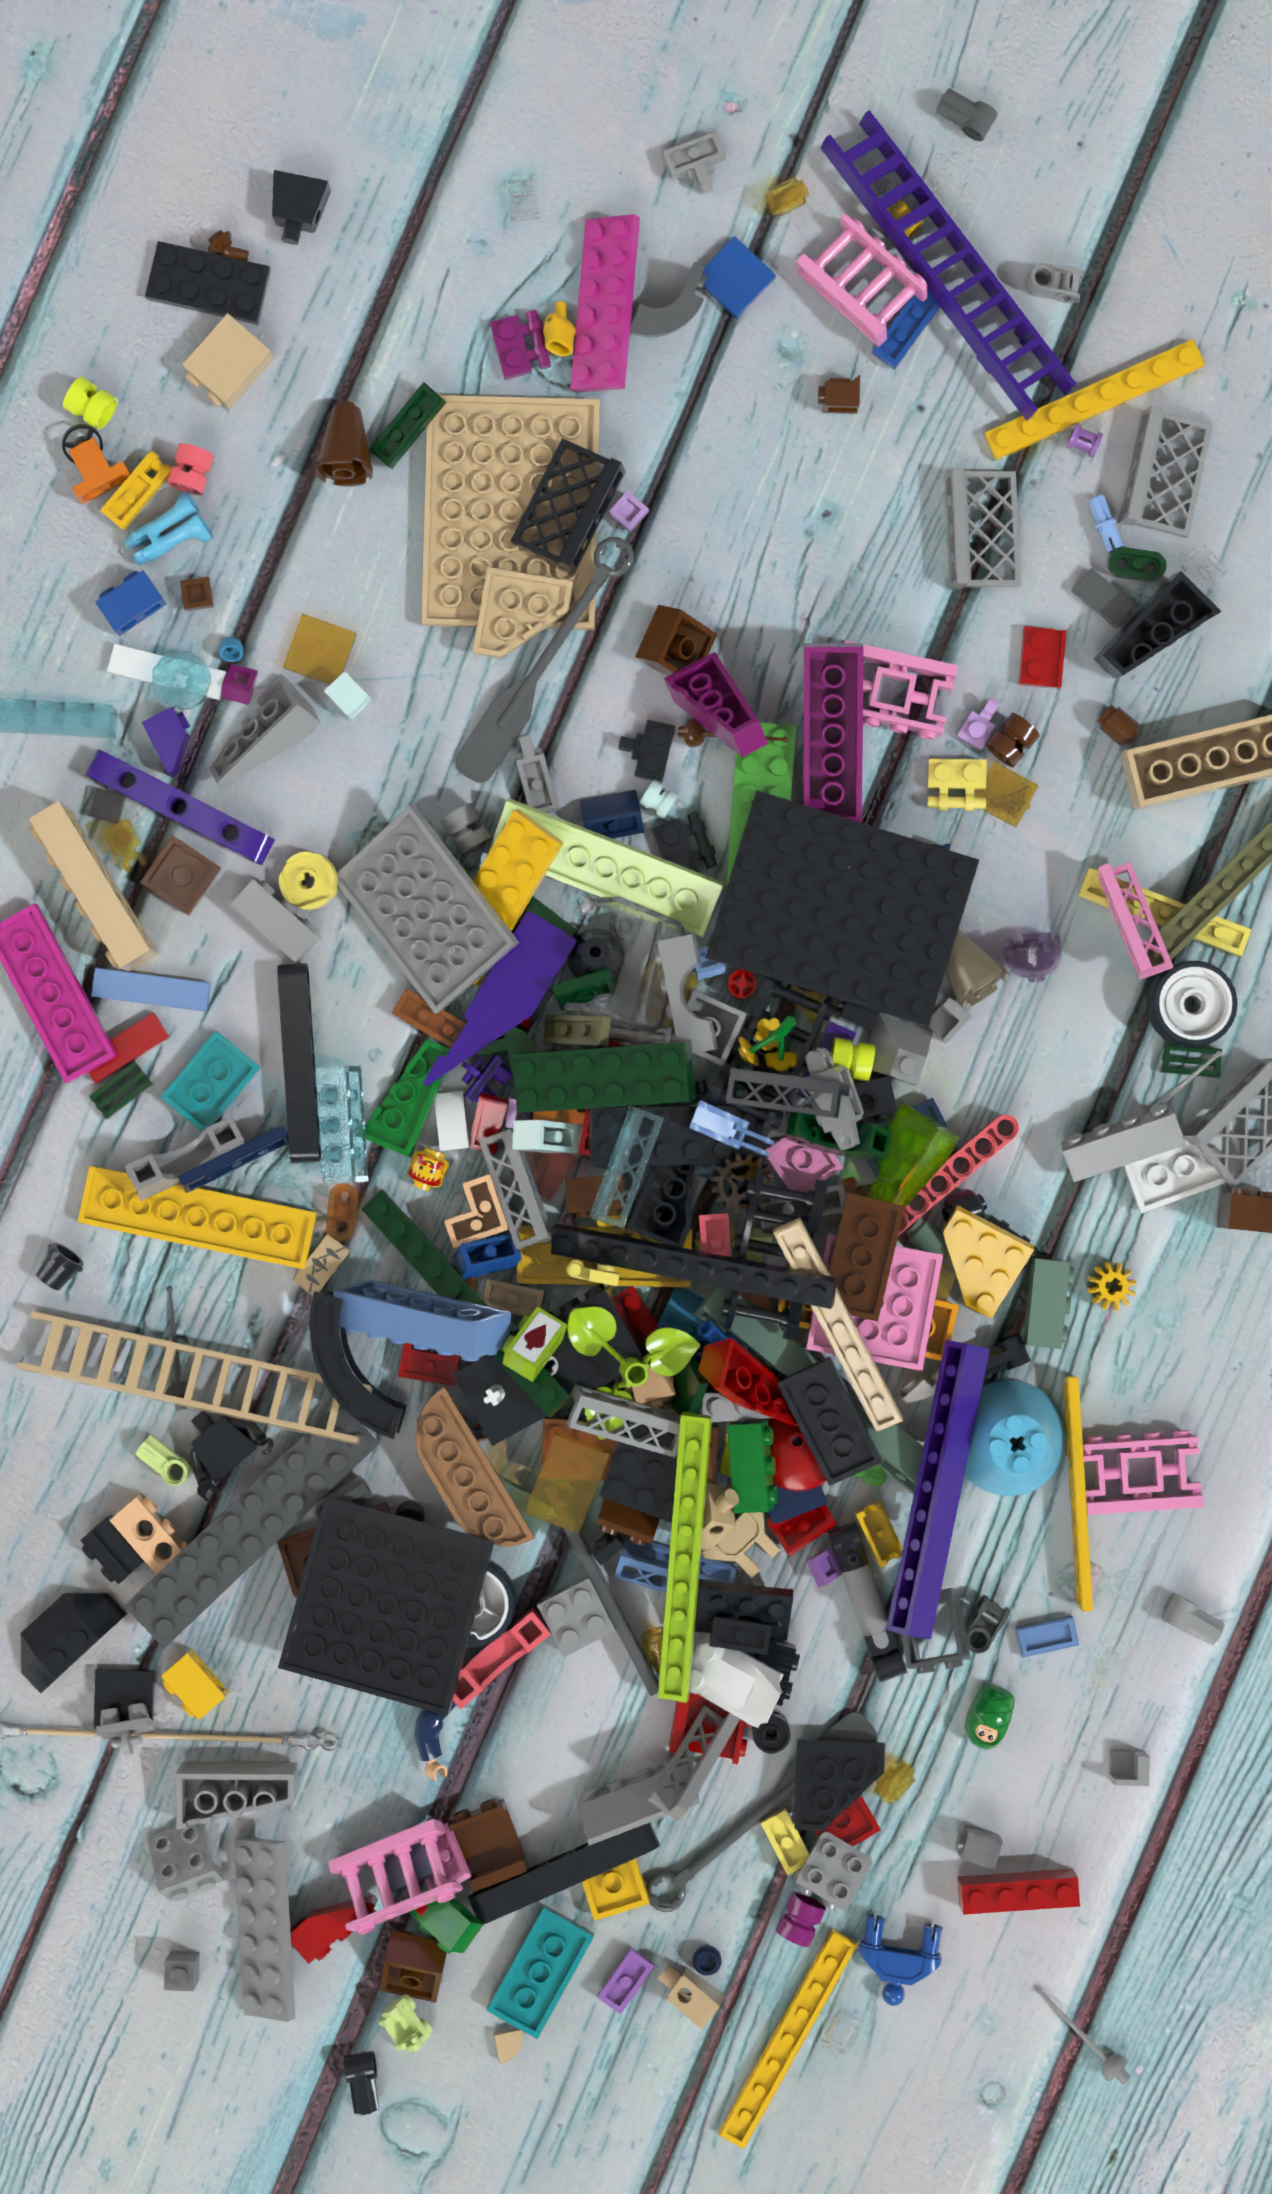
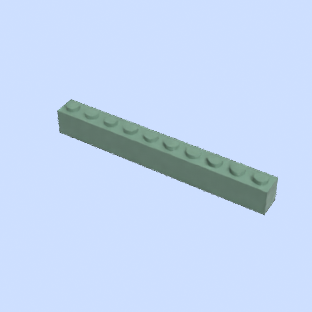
[693,1286,923,1495]

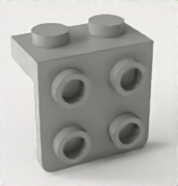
[148,1823,224,1901]
[791,1831,873,1912]

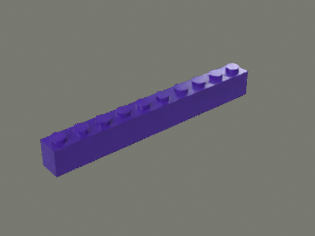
[886,1340,990,1639]

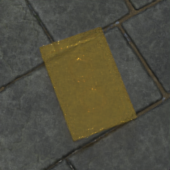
[524,1432,610,1533]

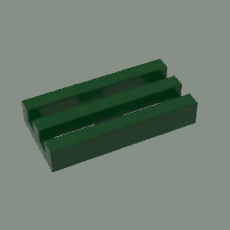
[1160,1044,1222,1078]
[89,1061,153,1120]

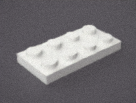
[1123,1121,1250,1213]

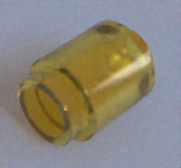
[764,177,809,217]
[874,1760,916,1805]

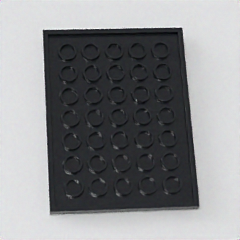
[705,790,979,1027]

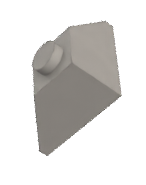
[868,1013,933,1086]

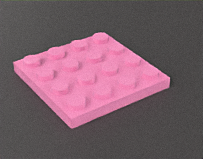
[806,1233,943,1371]

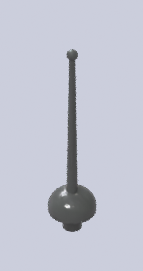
[165,1286,195,1410]

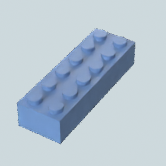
[333,1280,511,1361]

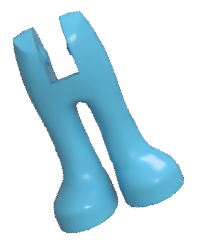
[124,491,213,565]

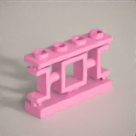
[844,640,958,740]
[1083,1430,1204,1515]

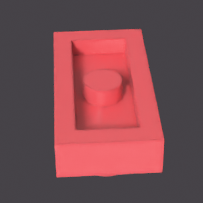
[699,1213,732,1257]

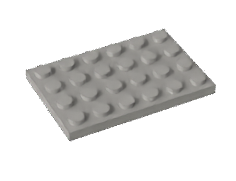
[337,805,519,1014]

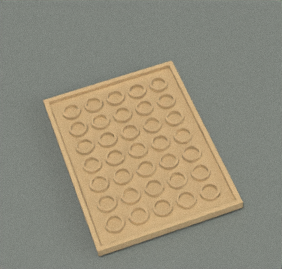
[421,395,600,630]

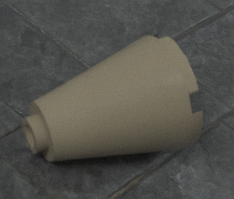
[945,929,1010,1009]

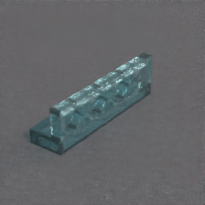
[0,698,118,739]
[589,1106,664,1228]

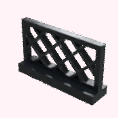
[511,438,626,574]

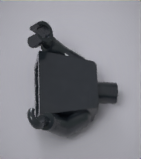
[190,1411,274,1501]

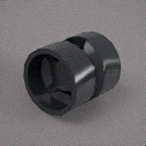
[751,1709,791,1754]

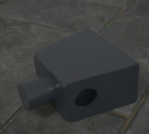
[272,170,331,245]

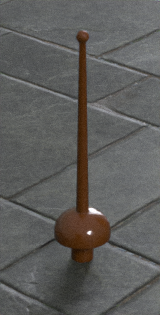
[678,718,788,747]

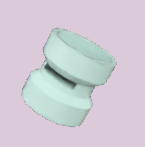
[640,780,679,819]

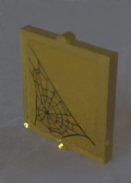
[976,762,1039,828]

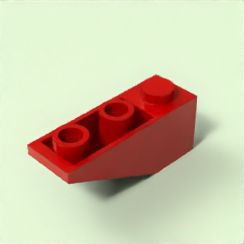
[290,1895,378,1964]

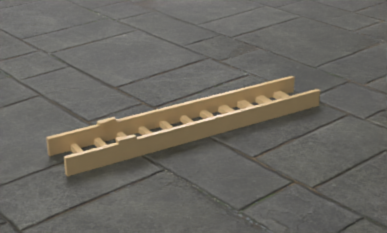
[16,1311,373,1445]

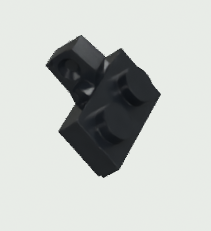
[618,719,675,783]

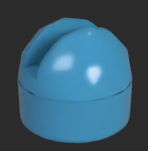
[220,636,243,662]

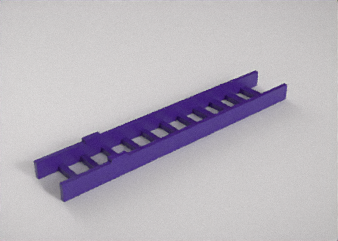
[820,110,1077,421]

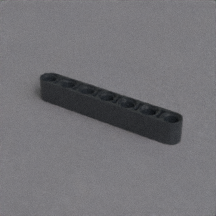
[277,963,321,1164]
[467,1822,660,1924]

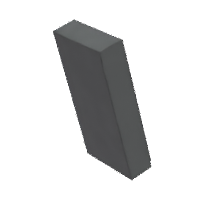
[1071,568,1136,628]

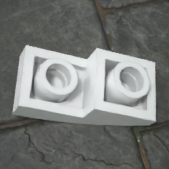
[899,1368,940,1403]

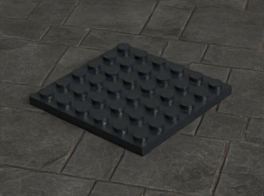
[278,1495,495,1716]

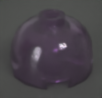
[1003,932,1062,982]

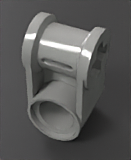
[1026,263,1084,303]

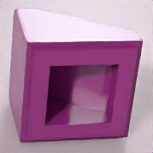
[222,664,258,705]

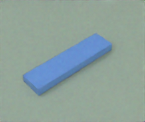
[91,968,211,1012]

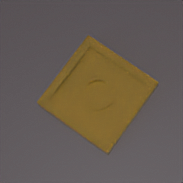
[283,613,357,685]

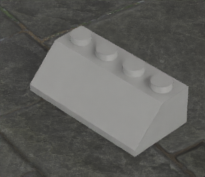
[577,1758,700,1845]

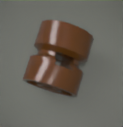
[985,713,1040,768]

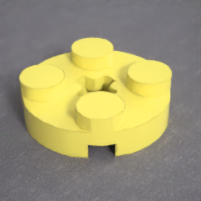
[279,852,338,910]

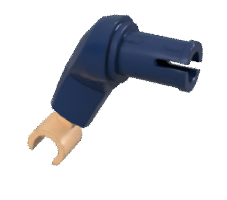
[414,1701,457,1782]

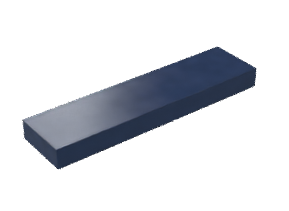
[177,1125,289,1193]

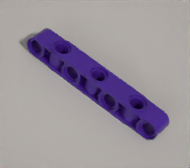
[85,749,275,866]

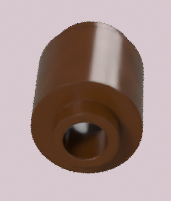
[1096,704,1140,746]

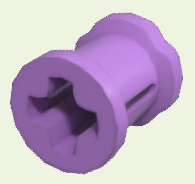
[1066,423,1103,458]

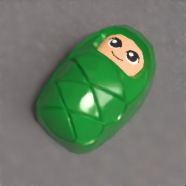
[964,1684,1015,1750]

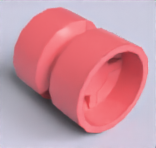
[167,443,215,495]

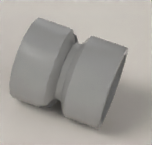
[440,803,493,857]

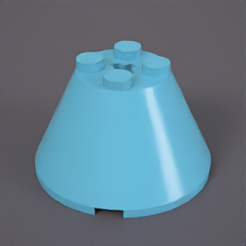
[964,1380,1067,1496]

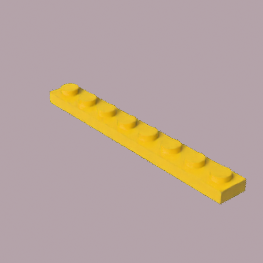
[983,339,1205,461]

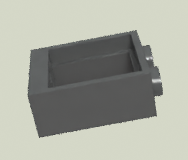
[901,1588,971,1674]

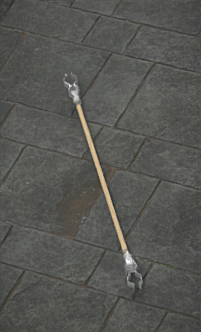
[0,1721,342,1752]

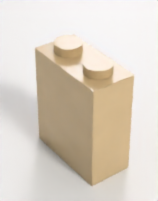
[182,313,274,410]

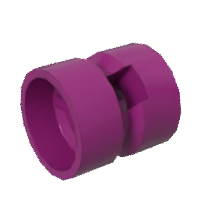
[775,1891,826,1947]

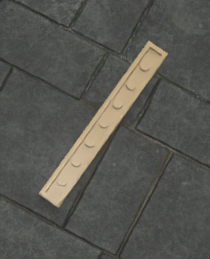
[773,1218,903,1432]

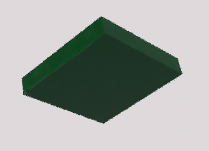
[553,968,616,1011]
[671,1354,709,1415]

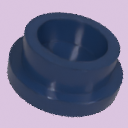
[692,1945,722,1976]

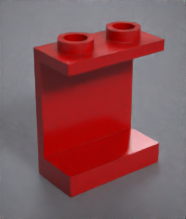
[668,1691,750,1765]

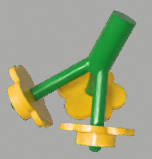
[738,1016,797,1071]

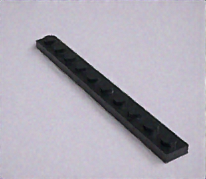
[551,1223,837,1309]

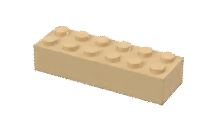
[1120,715,1272,811]
[29,801,159,972]

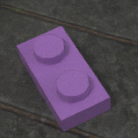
[597,1947,655,2014]

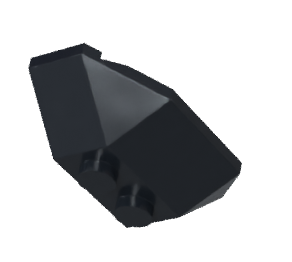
[21,1593,127,1694]

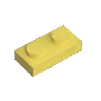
[760,1807,810,1875]

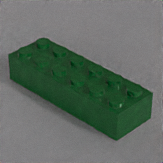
[512,1040,696,1113]

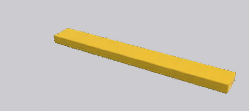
[1063,1375,1093,1611]
[718,1928,858,2149]

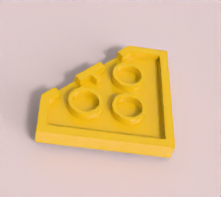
[943,1205,1034,1318]

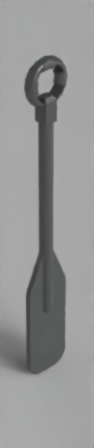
[456,537,634,783]
[646,1712,877,1912]

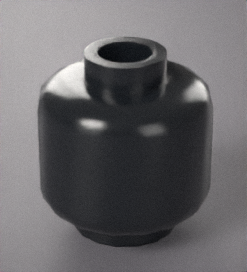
[942,1189,987,1223]

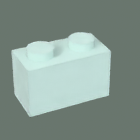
[512,1120,578,1153]

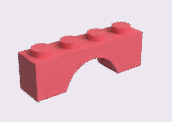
[453,1606,551,1709]

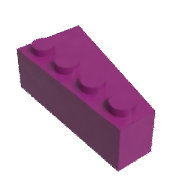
[664,652,768,757]

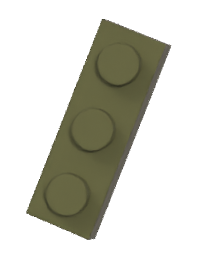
[543,1014,611,1046]

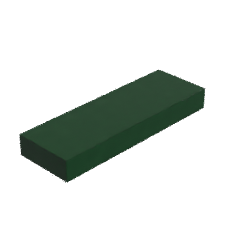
[369,382,447,469]

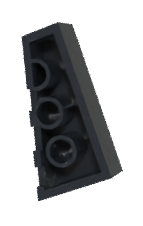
[1094,571,1222,679]

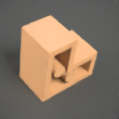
[444,1174,509,1248]

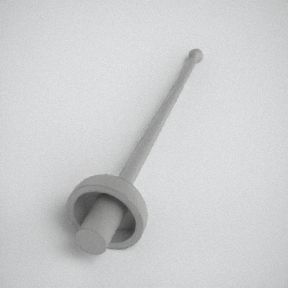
[1132,1051,1222,1116]
[1036,1987,1131,2084]

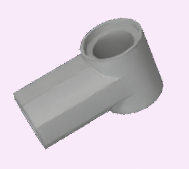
[1162,1593,1225,1645]

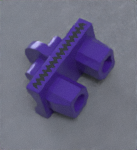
[461,1054,513,1103]

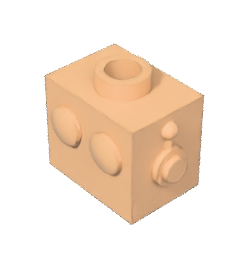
[623,1365,676,1409]

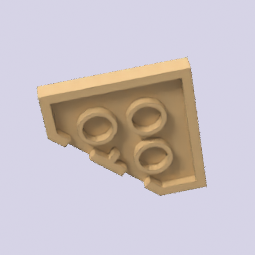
[473,567,573,659]

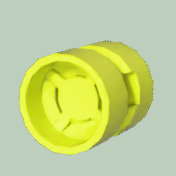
[63,376,118,430]
[830,1037,875,1082]

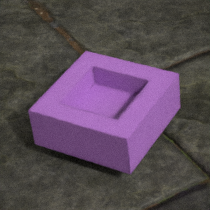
[806,1547,842,1587]

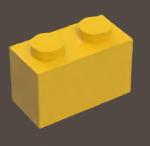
[161,1648,229,1720]

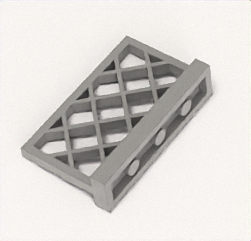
[1118,405,1213,538]
[944,469,1021,590]
[1184,1058,1272,1188]

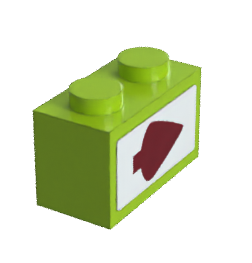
[502,1307,567,1382]

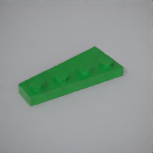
[356,1039,450,1158]

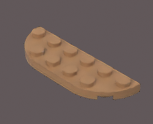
[416,1386,535,1547]

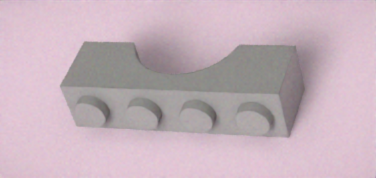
[654,934,718,1054]
[125,1116,245,1201]

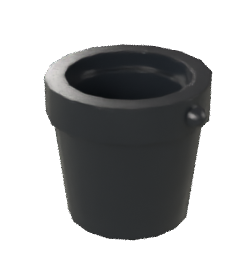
[36,1243,84,1290]

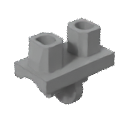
[96,1703,155,1755]

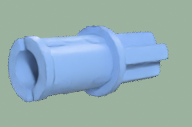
[1089,495,1124,554]

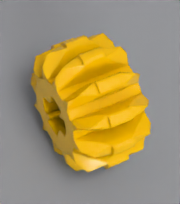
[1086,1262,1137,1311]

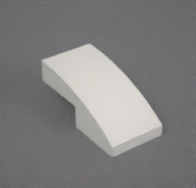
[435,1091,469,1151]

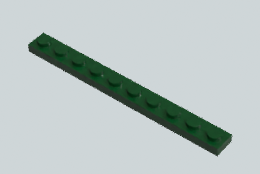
[361,1189,572,1418]

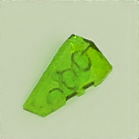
[868,1103,960,1207]

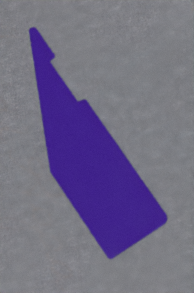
[423,912,577,1086]

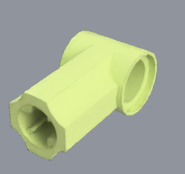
[135,1434,193,1486]

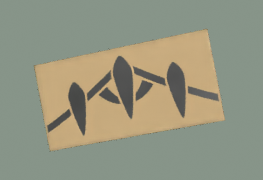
[292,1234,351,1295]

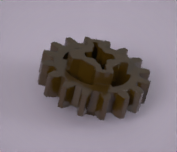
[711,1151,775,1215]

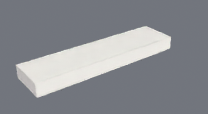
[107,644,227,701]

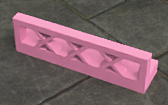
[1097,862,1173,980]

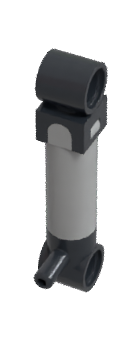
[827,1521,908,1682]

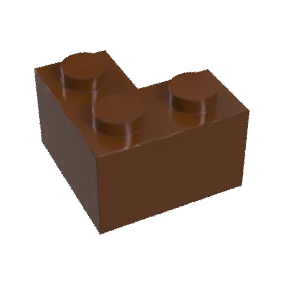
[565,1174,626,1218]
[1216,1188,1272,1233]

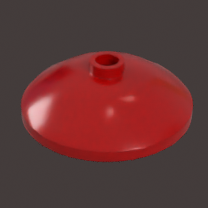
[765,1418,826,1491]

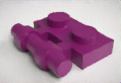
[490,310,551,380]

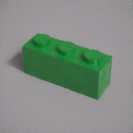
[727,1420,778,1513]

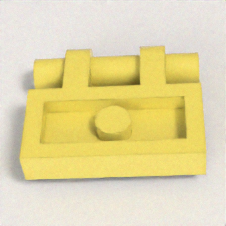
[928,759,987,811]
[567,1259,620,1286]

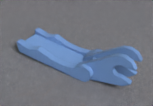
[689,1100,775,1157]

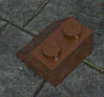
[635,605,717,676]
[379,1930,447,2003]

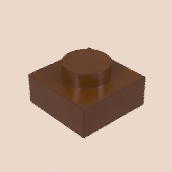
[180,577,214,611]

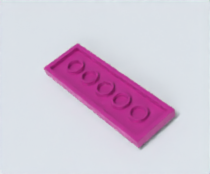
[570,214,640,393]
[0,903,118,1084]

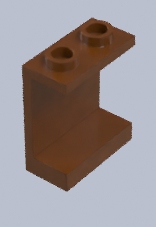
[448,1798,528,1892]

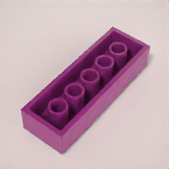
[804,643,863,822]

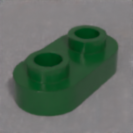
[1107,547,1166,582]

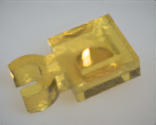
[102,818,147,873]

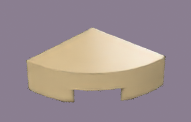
[494,2028,524,2064]

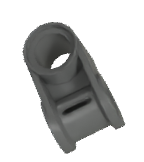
[965,1595,1010,1654]

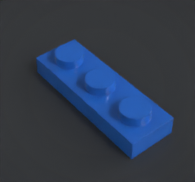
[872,290,940,370]

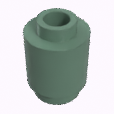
[905,1217,947,1254]

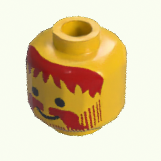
[407,1147,449,1192]

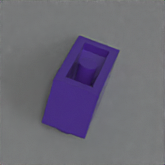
[142,706,191,778]

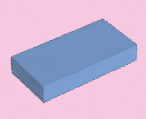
[1015,1615,1079,1658]

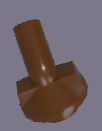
[208,230,249,261]

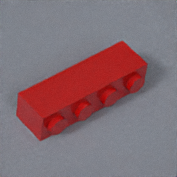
[957,1869,1080,1915]

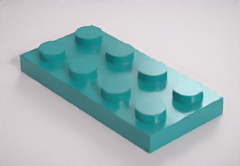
[486,1905,594,2039]

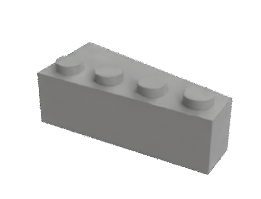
[176,1762,298,1830]

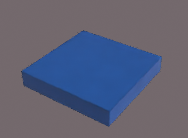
[703,236,776,319]

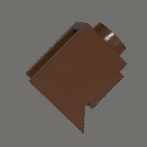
[818,375,860,414]

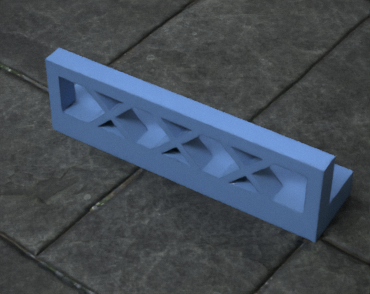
[614,1535,738,1593]

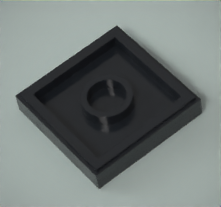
[94,1669,155,1729]

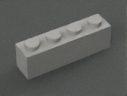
[1061,1105,1186,1182]

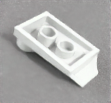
[690,1633,784,1728]

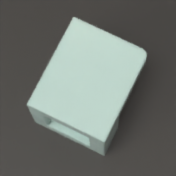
[324,672,371,720]

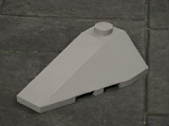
[210,675,321,786]

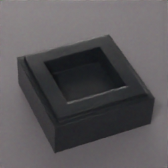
[89,788,126,824]

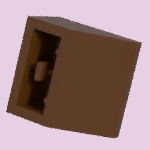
[596,1498,660,1546]

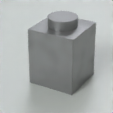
[955,1825,1003,1870]
[164,1951,200,1991]

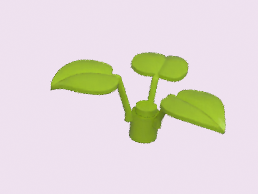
[567,1306,700,1440]

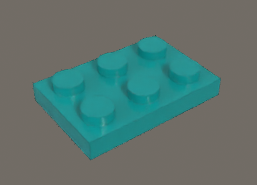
[160,1031,262,1132]

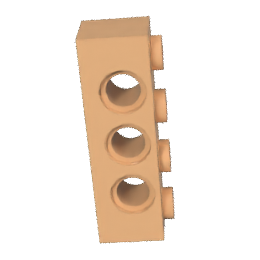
[110,1494,189,1575]

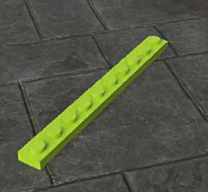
[658,1412,712,1703]

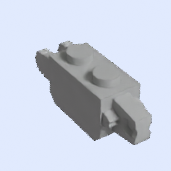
[805,1047,864,1150]

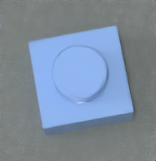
[694,946,725,980]

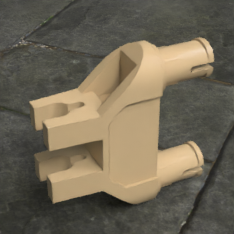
[701,1484,780,1578]

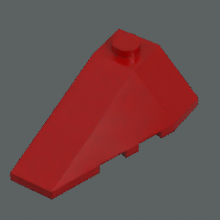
[698,1338,798,1426]

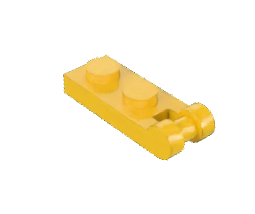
[100,451,172,531]

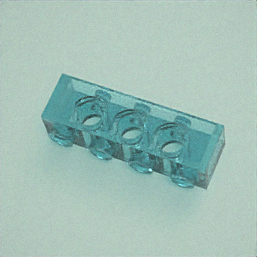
[315,1066,368,1184]

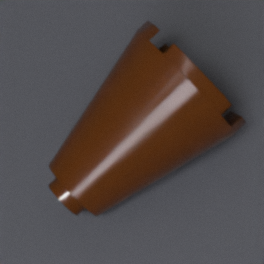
[315,401,373,487]

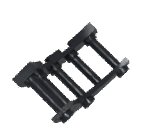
[705,977,836,1137]
[721,1168,828,1341]
[309,1289,407,1439]

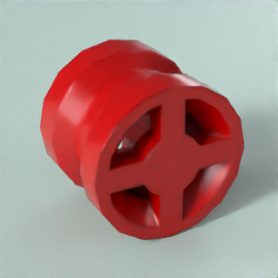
[727,970,756,1000]

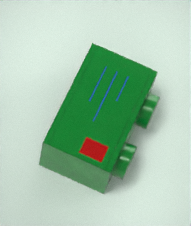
[411,1889,484,1954]

